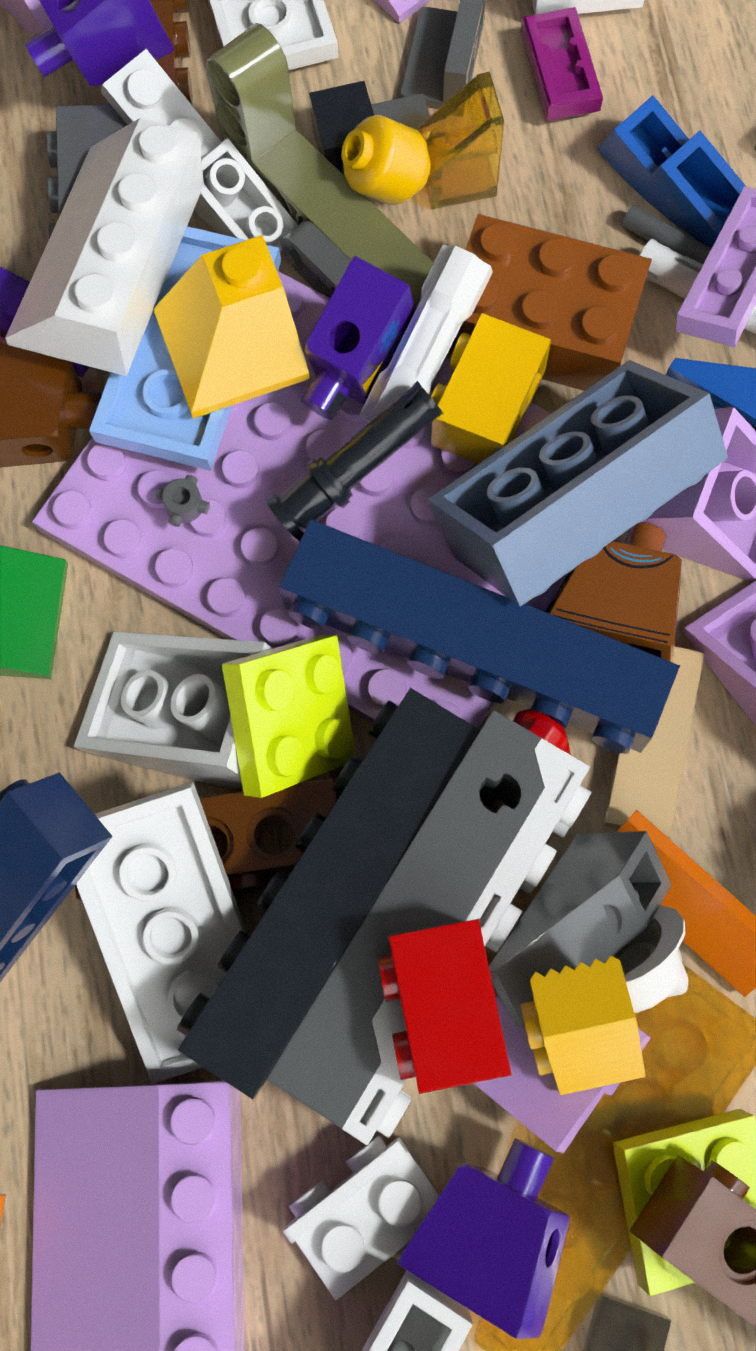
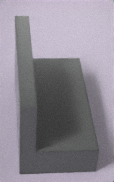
[401,0,486,113]

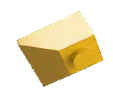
[153,235,310,419]

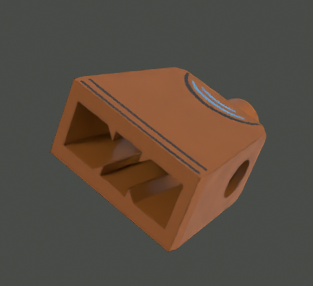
[550,522,682,663]

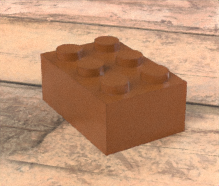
[447,214,652,391]

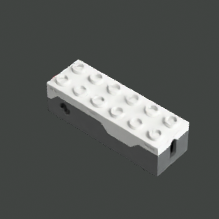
[267,709,592,1146]

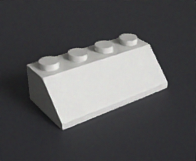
[5,118,204,376]

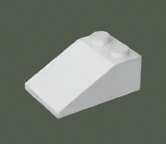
[74,632,273,789]

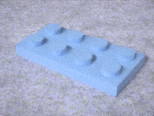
[89,226,281,471]

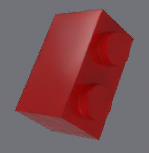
[377,919,512,1094]

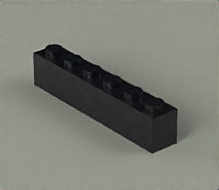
[177,687,481,1100]

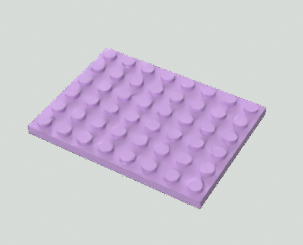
[32,271,572,728]

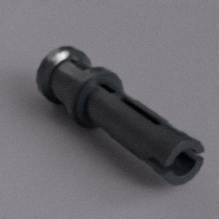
[265,381,444,542]

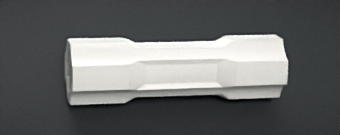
[359,244,493,442]

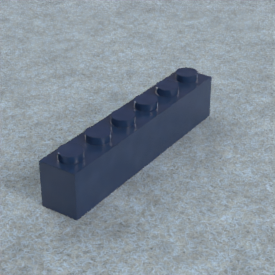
[279,519,680,754]

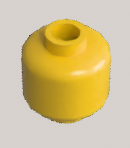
[341,115,431,205]

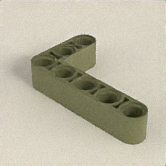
[206,23,434,311]

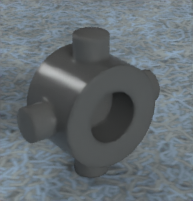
[156,475,210,527]

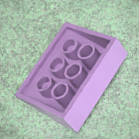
[31,1081,246,1351]

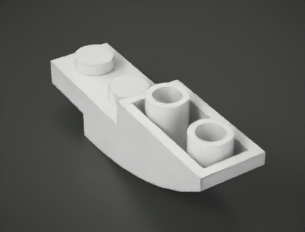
[101,49,297,253]

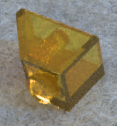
[419,72,505,210]

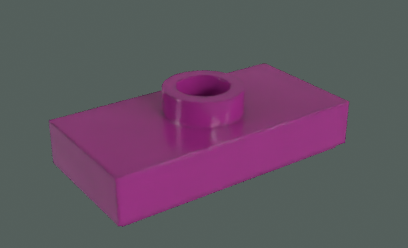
[520,7,603,122]

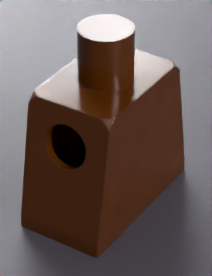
[0,342,102,468]

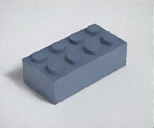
[427,360,728,607]

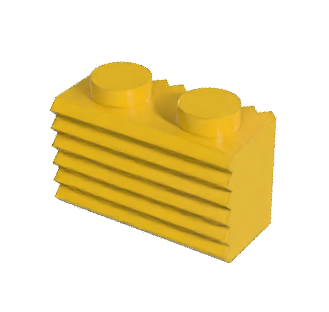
[520,955,645,1095]

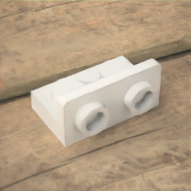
[283,1136,440,1301]

